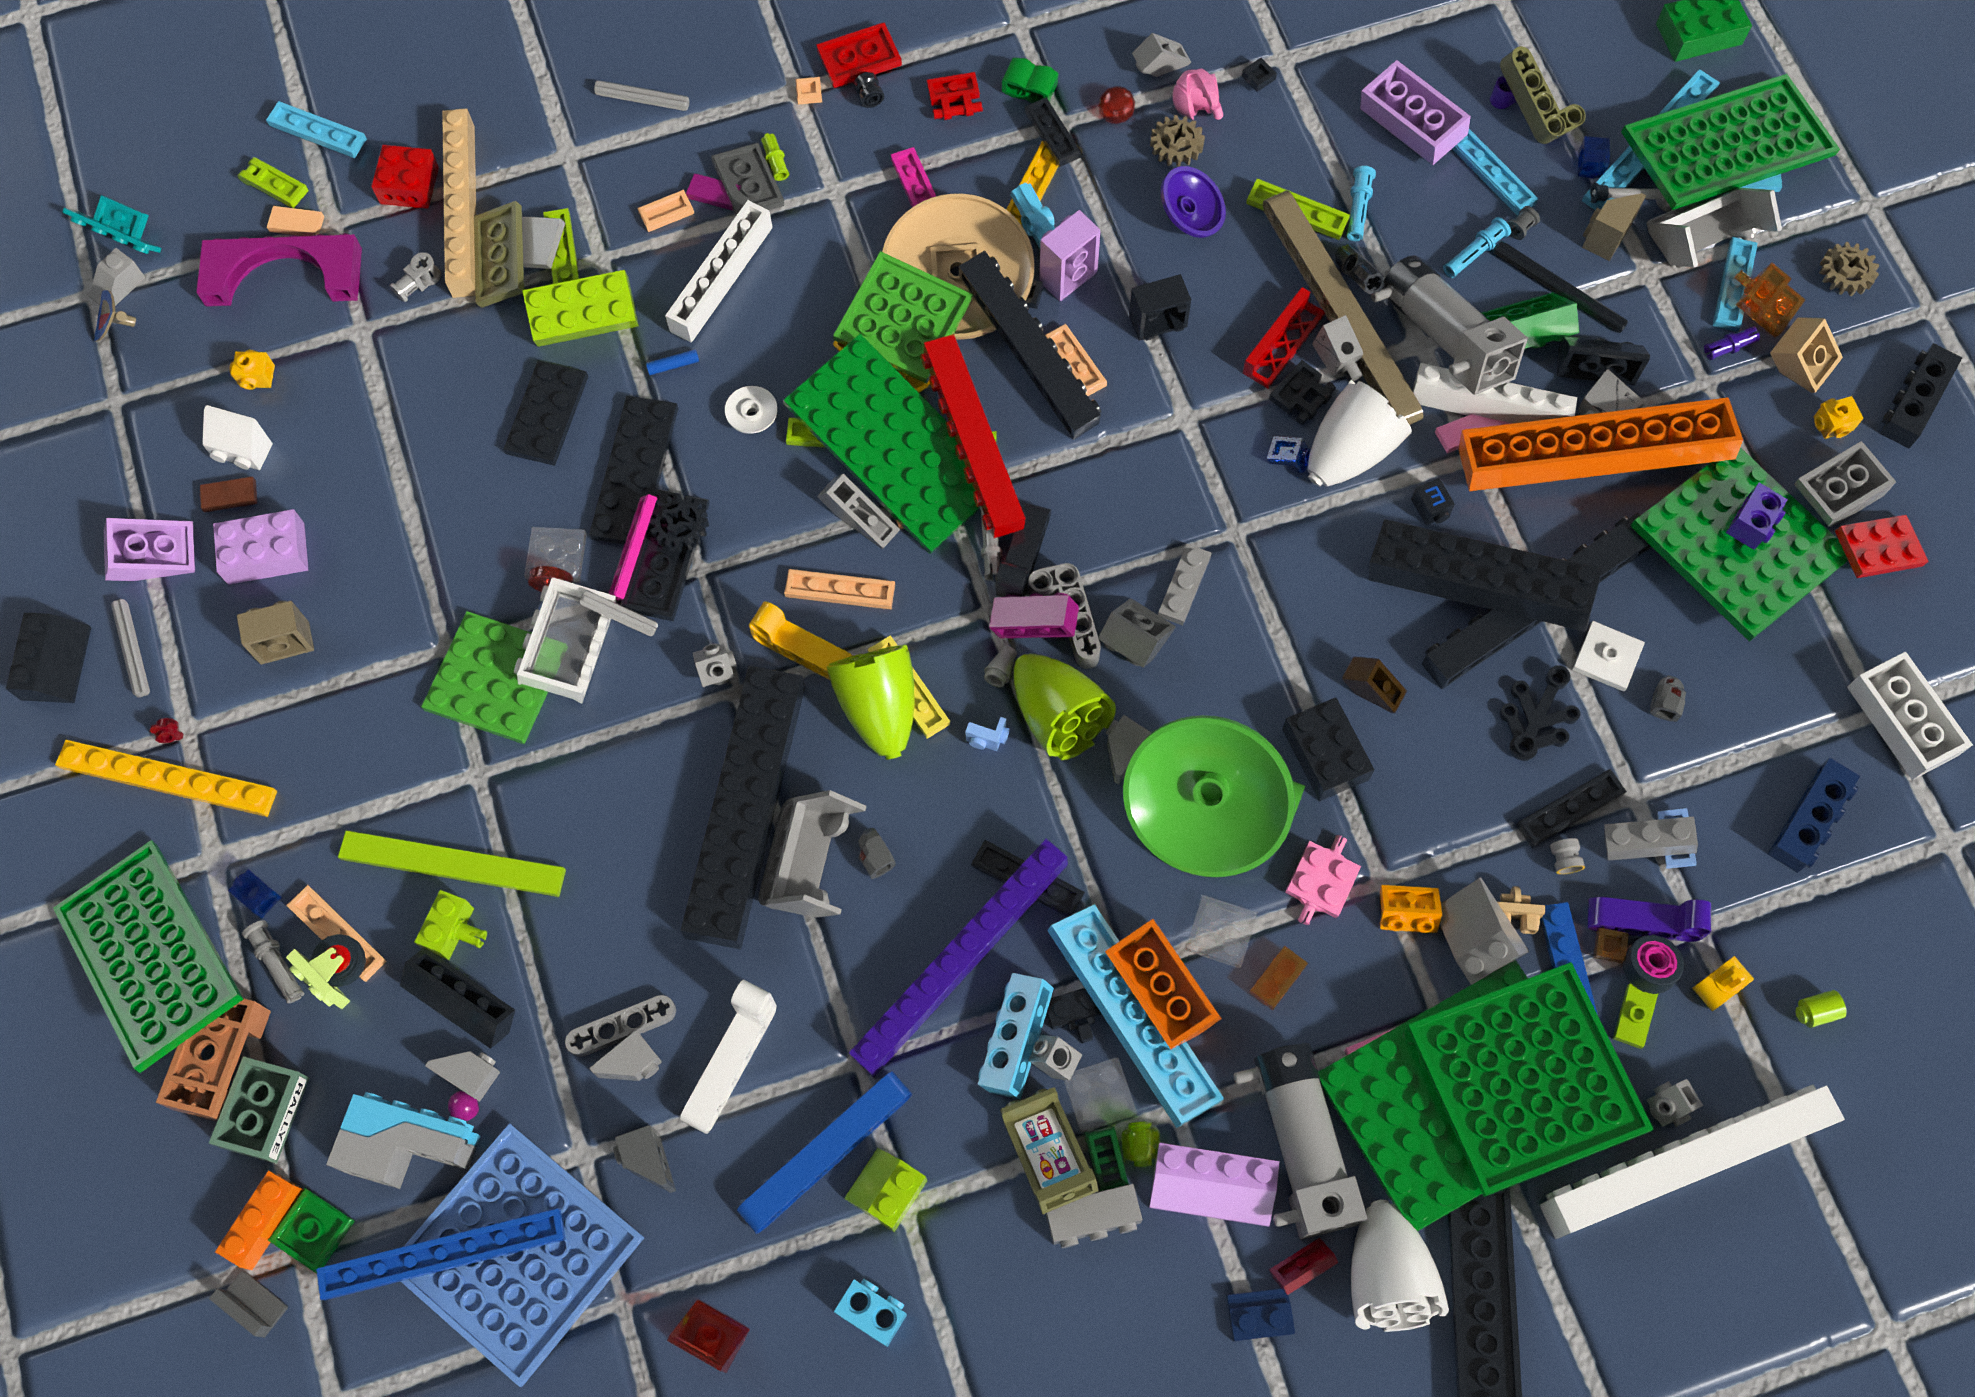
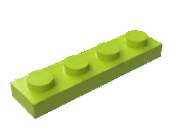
[1246,179,1350,240]
[543,208,580,284]

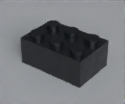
[1282,697,1375,802]

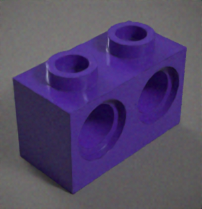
[1726,482,1788,550]

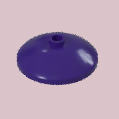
[1160,166,1226,238]

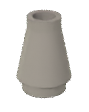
[984,646,1017,687]

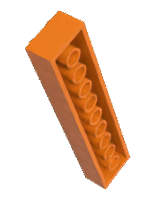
[1458,397,1743,491]

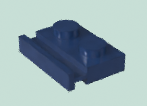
[1227,1289,1295,1342]

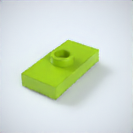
[1613,983,1658,1049]

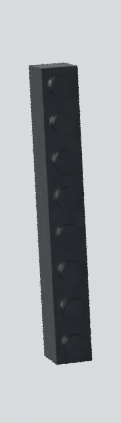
[959,250,1101,440]

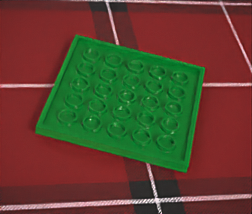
[1630,447,1848,642]
[1407,962,1654,1197]

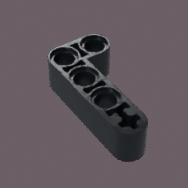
[996,502,1051,597]

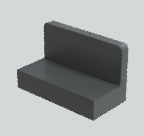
[209,1271,288,1338]

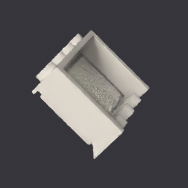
[514,577,616,704]

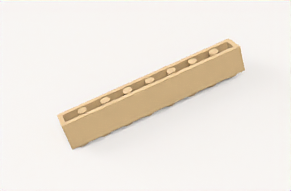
[442,109,476,298]

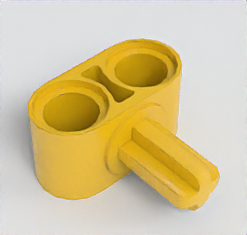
[1692,956,1754,1011]

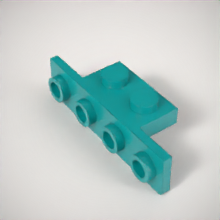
[62,195,162,254]

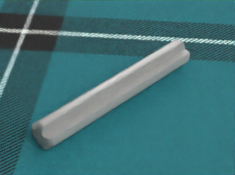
[594,80,690,111]
[111,599,150,697]

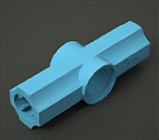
[1010,182,1055,249]

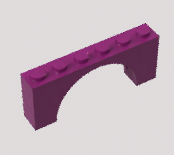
[197,233,362,306]

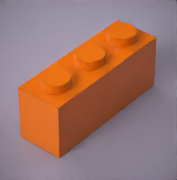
[215,1170,304,1270]

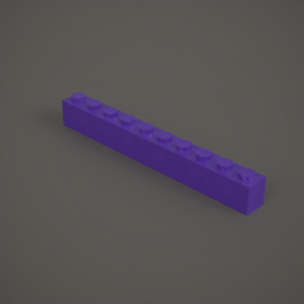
[849,839,1068,1078]

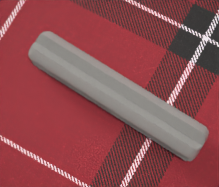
[580,590,658,636]

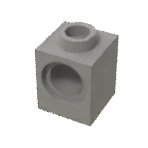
[1028,1035,1082,1081]

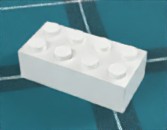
[1847,652,1973,780]

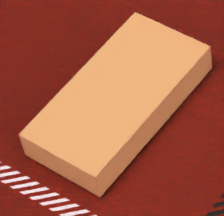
[637,190,694,232]
[267,206,324,236]

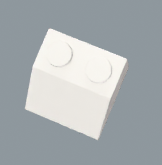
[203,405,273,470]

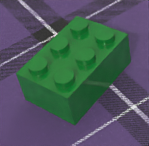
[1656,0,1752,62]

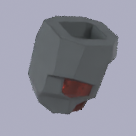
[1650,675,1686,722]
[858,828,896,879]

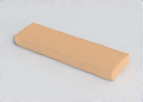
[784,569,895,610]
[286,885,387,982]

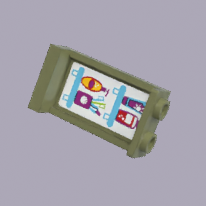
[1000,1087,1098,1214]

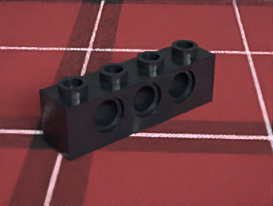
[1880,343,1963,449]

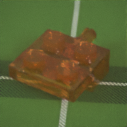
[1734,262,1805,338]

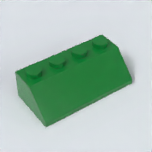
[1481,293,1579,348]

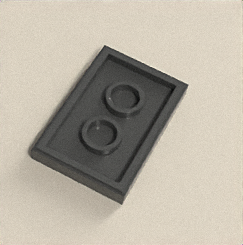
[711,143,784,216]

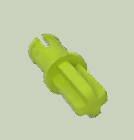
[761,133,789,181]

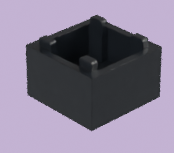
[1129,274,1191,341]

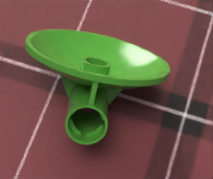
[1123,715,1305,877]

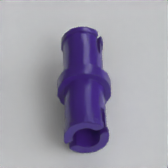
[1704,326,1760,360]

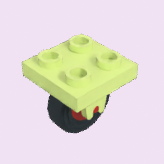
[286,934,366,1009]

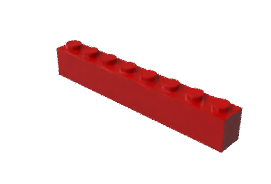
[920,334,1025,539]

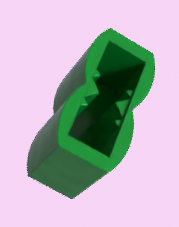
[1002,58,1058,103]

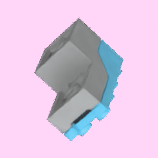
[326,1092,481,1189]

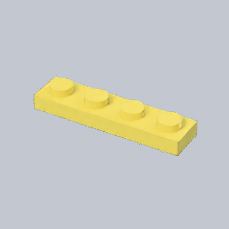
[867,635,950,739]

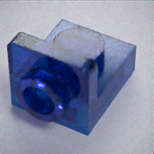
[1266,436,1311,473]

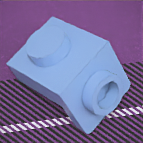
[965,717,1010,751]

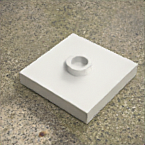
[1572,621,1645,692]

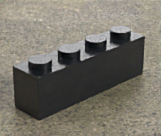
[400,947,515,1049]

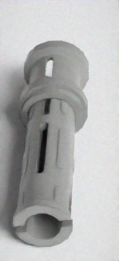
[242,920,304,1004]

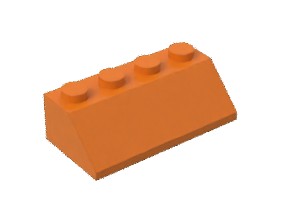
[1105,919,1222,1049]

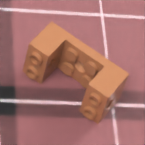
[156,998,271,1121]

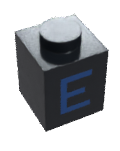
[1411,478,1455,526]

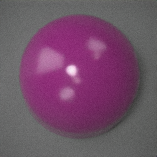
[448,1090,479,1121]

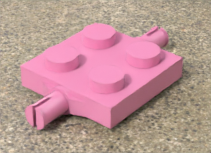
[1285,835,1361,925]

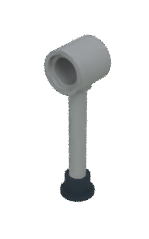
[1590,182,1672,212]

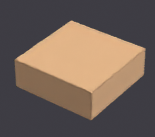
[795,77,822,105]

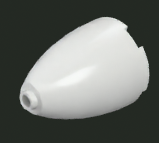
[1307,380,1412,487]
[1351,1200,1449,1332]

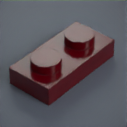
[1269,1238,1338,1295]

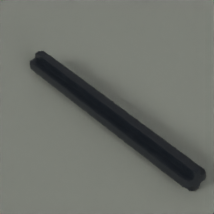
[1494,241,1628,333]

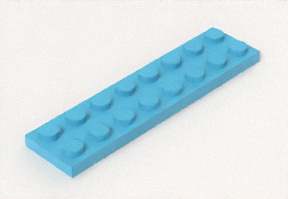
[1047,904,1224,1128]

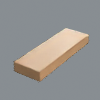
[1045,324,1107,396]

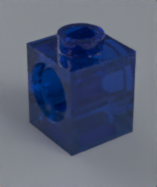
[1578,136,1610,179]
[228,869,282,919]

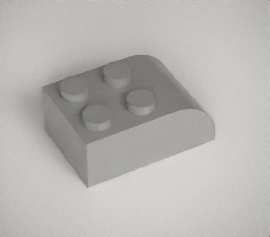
[1794,441,1896,527]

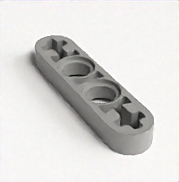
[565,995,676,1057]

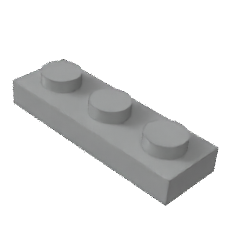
[1158,544,1212,626]

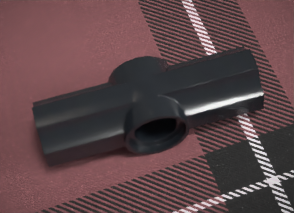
[1334,244,1385,295]

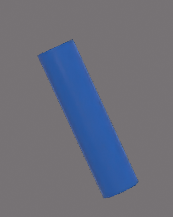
[646,349,699,375]

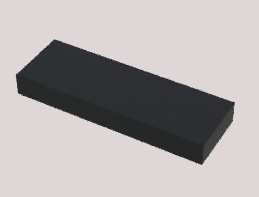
[1025,97,1081,167]

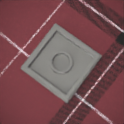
[522,217,565,269]

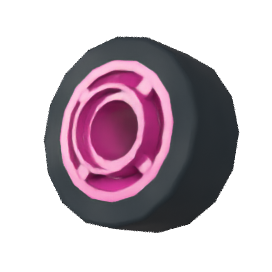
[1623,935,1684,994]

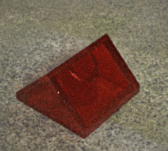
[667,1299,750,1373]

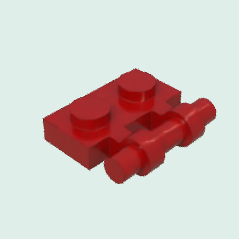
[927,72,983,120]

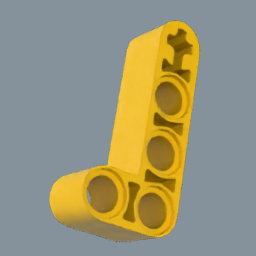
[749,601,853,680]

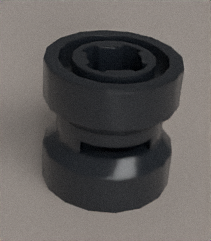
[853,72,885,108]

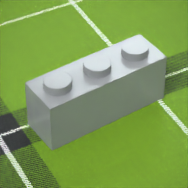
[1604,817,1698,861]
[1046,1184,1143,1248]

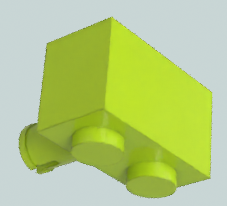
[414,890,487,960]

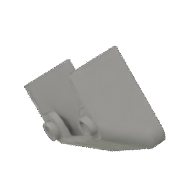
[1647,188,1782,268]
[759,790,866,917]

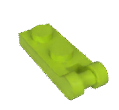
[237,157,309,208]

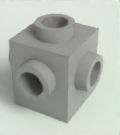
[693,643,737,687]
[1647,1079,1703,1127]

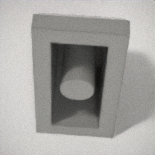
[1132,33,1191,77]
[89,248,146,306]
[1106,715,1151,785]
[589,1030,662,1081]
[425,1051,500,1102]

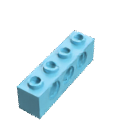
[978,973,1054,1100]

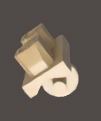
[1497,886,1545,934]

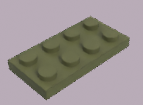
[474,201,524,308]

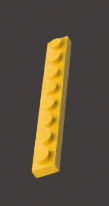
[55,740,277,817]

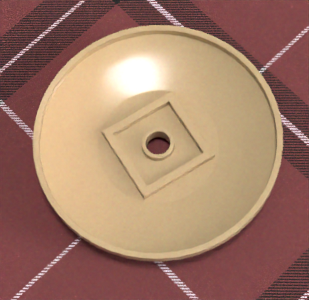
[882,194,1034,340]

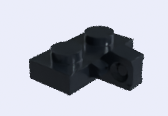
[1047,988,1102,1044]

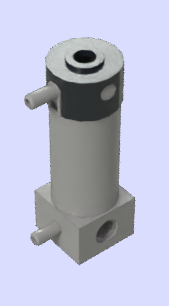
[1371,255,1528,395]
[1233,1043,1368,1240]

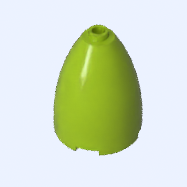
[827,644,915,760]
[1014,653,1116,760]

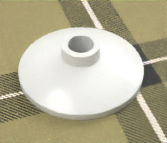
[725,386,777,434]

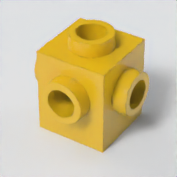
[230,350,275,390]
[1813,396,1863,439]

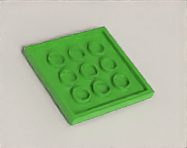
[833,251,973,384]
[421,611,568,744]

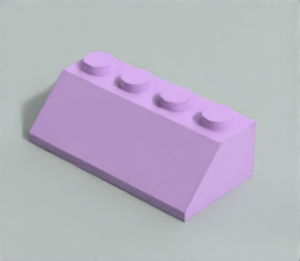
[1149,1143,1280,1227]

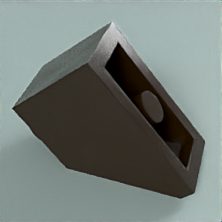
[1342,657,1407,713]

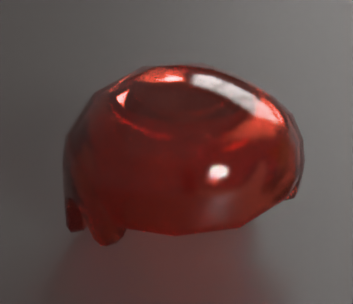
[1098,86,1135,124]

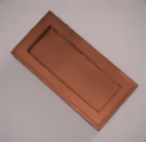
[200,477,257,513]

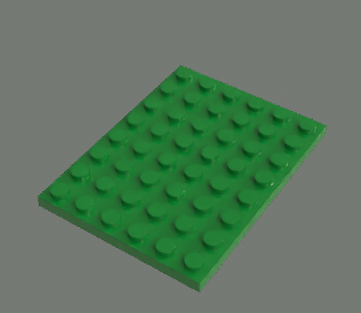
[1319,960,1528,1231]

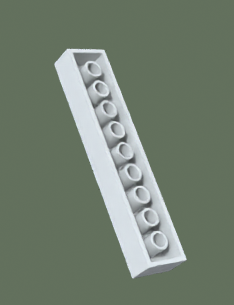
[1540,1084,1845,1239]

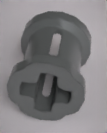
[1507,206,1540,240]

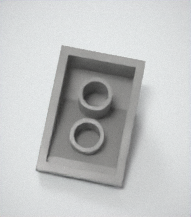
[1440,878,1529,985]

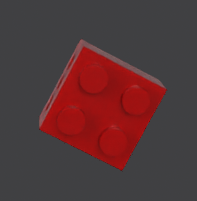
[371,145,439,209]

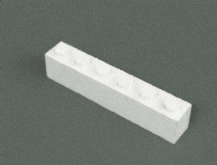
[665,200,773,343]
[1412,363,1577,423]

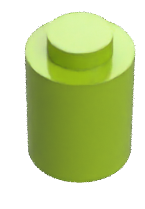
[1796,990,1846,1028]

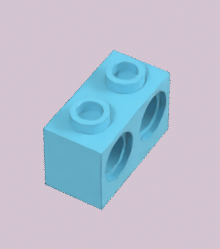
[834,1278,907,1347]

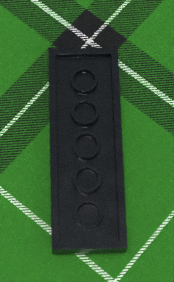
[589,395,678,545]

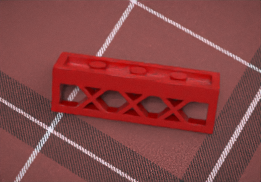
[1243,287,1325,389]

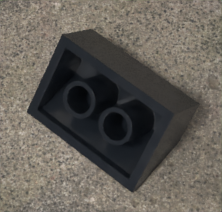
[1557,336,1650,386]
[6,612,91,703]

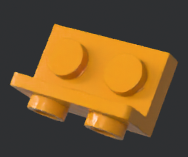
[1380,885,1442,933]

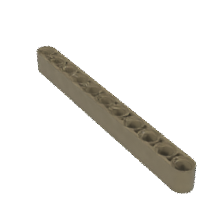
[1263,190,1424,425]

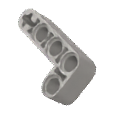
[1028,563,1101,669]

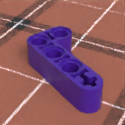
[1588,897,1711,942]

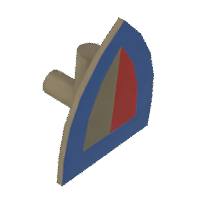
[94,290,136,342]

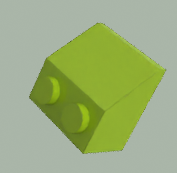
[844,1148,927,1232]

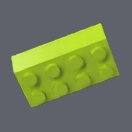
[522,270,639,347]

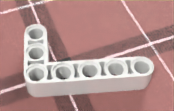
[680,980,777,1134]

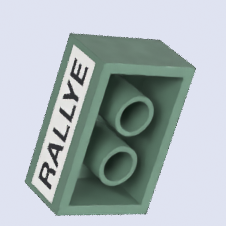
[209,1056,310,1164]

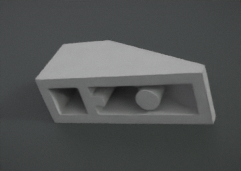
[817,474,900,549]

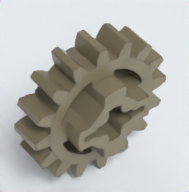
[1150,115,1205,167]
[1819,242,1879,296]

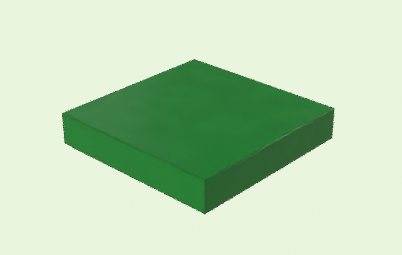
[268,1188,355,1273]

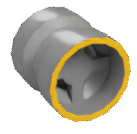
[1550,838,1585,874]

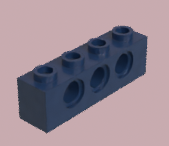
[1767,758,1860,873]

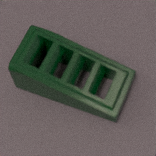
[1083,1126,1129,1192]

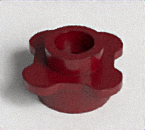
[150,718,184,743]

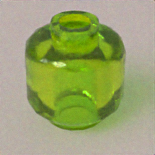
[1121,1121,1161,1167]

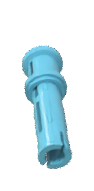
[1347,166,1376,241]
[1443,217,1511,278]

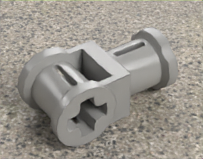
[389,252,441,302]

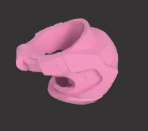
[1172,69,1223,120]

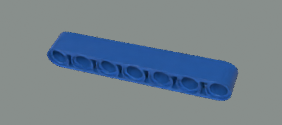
[737,1072,912,1234]

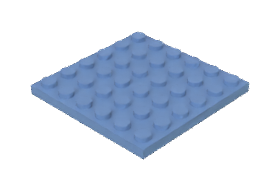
[401,1123,644,1387]

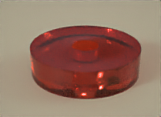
[528,566,573,592]

